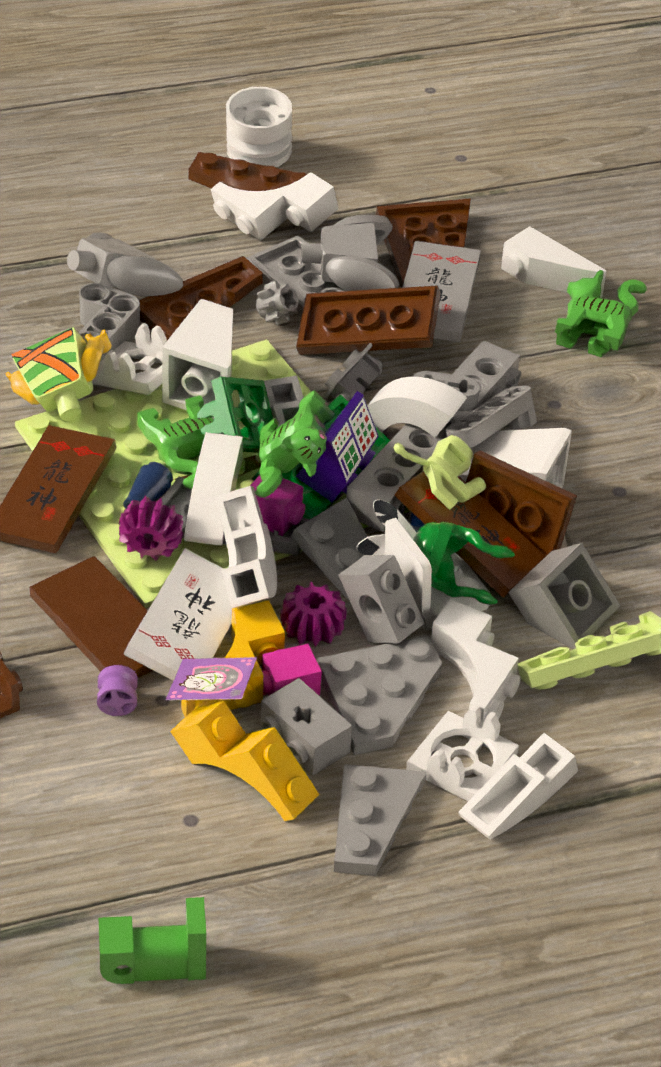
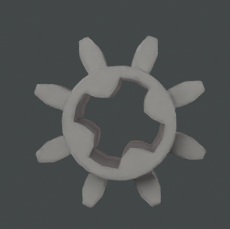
[256,280,298,325]

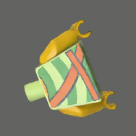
[5,327,112,420]

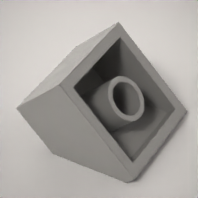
[508,543,621,649]

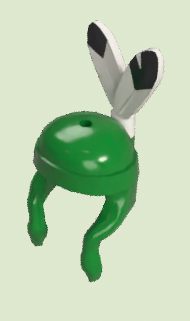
[357,499,515,605]

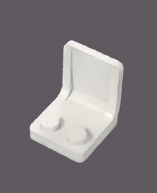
[385,518,490,631]

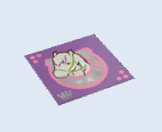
[166,657,257,700]

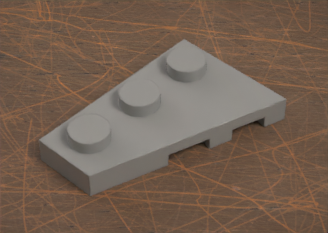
[333,764,426,876]

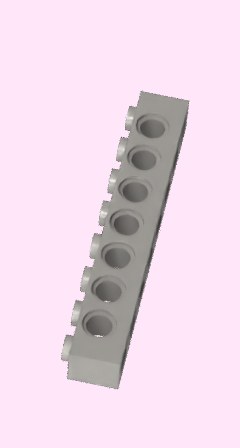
[346,341,521,532]

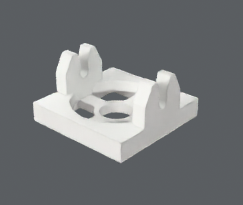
[92,323,167,395]
[406,704,519,801]

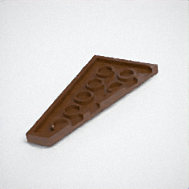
[376,198,471,288]

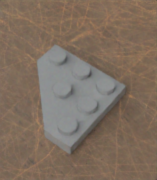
[317,635,442,755]

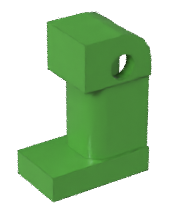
[98,897,207,984]

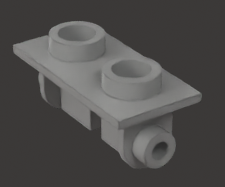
[323,343,382,402]

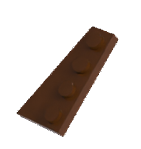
[188,152,320,191]
[139,256,263,340]

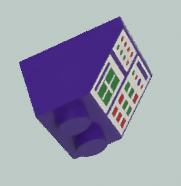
[296,391,379,502]

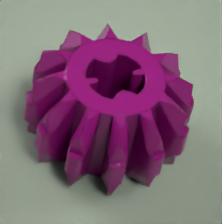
[118,496,184,561]
[280,581,347,647]

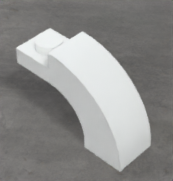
[367,377,467,438]

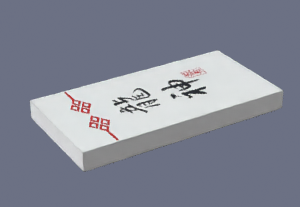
[124,548,241,681]

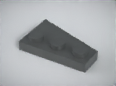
[290,498,367,601]

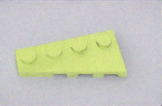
[518,611,661,690]

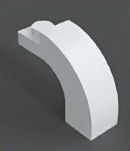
[214,486,277,608]

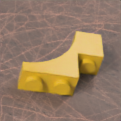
[181,600,285,717]
[170,700,319,821]

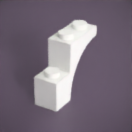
[211,172,338,241]
[431,599,521,722]

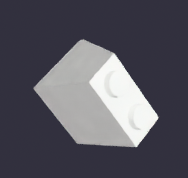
[162,299,233,419]
[460,428,572,488]

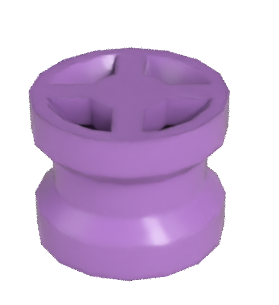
[97,665,138,716]

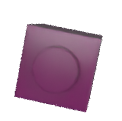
[250,475,305,536]

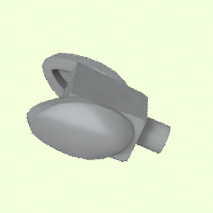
[301,215,399,291]
[67,232,183,296]

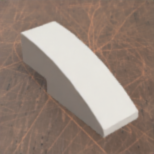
[184,432,243,546]
[458,733,578,840]

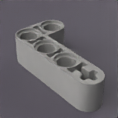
[78,283,140,361]

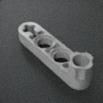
[446,386,537,448]

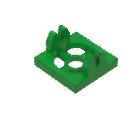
[197,376,276,453]

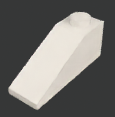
[501,226,606,298]

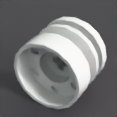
[226,87,292,167]

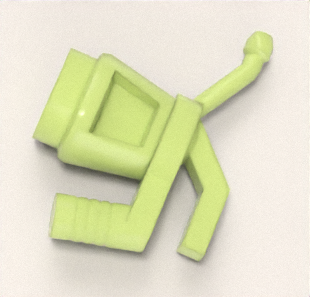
[393,435,486,510]

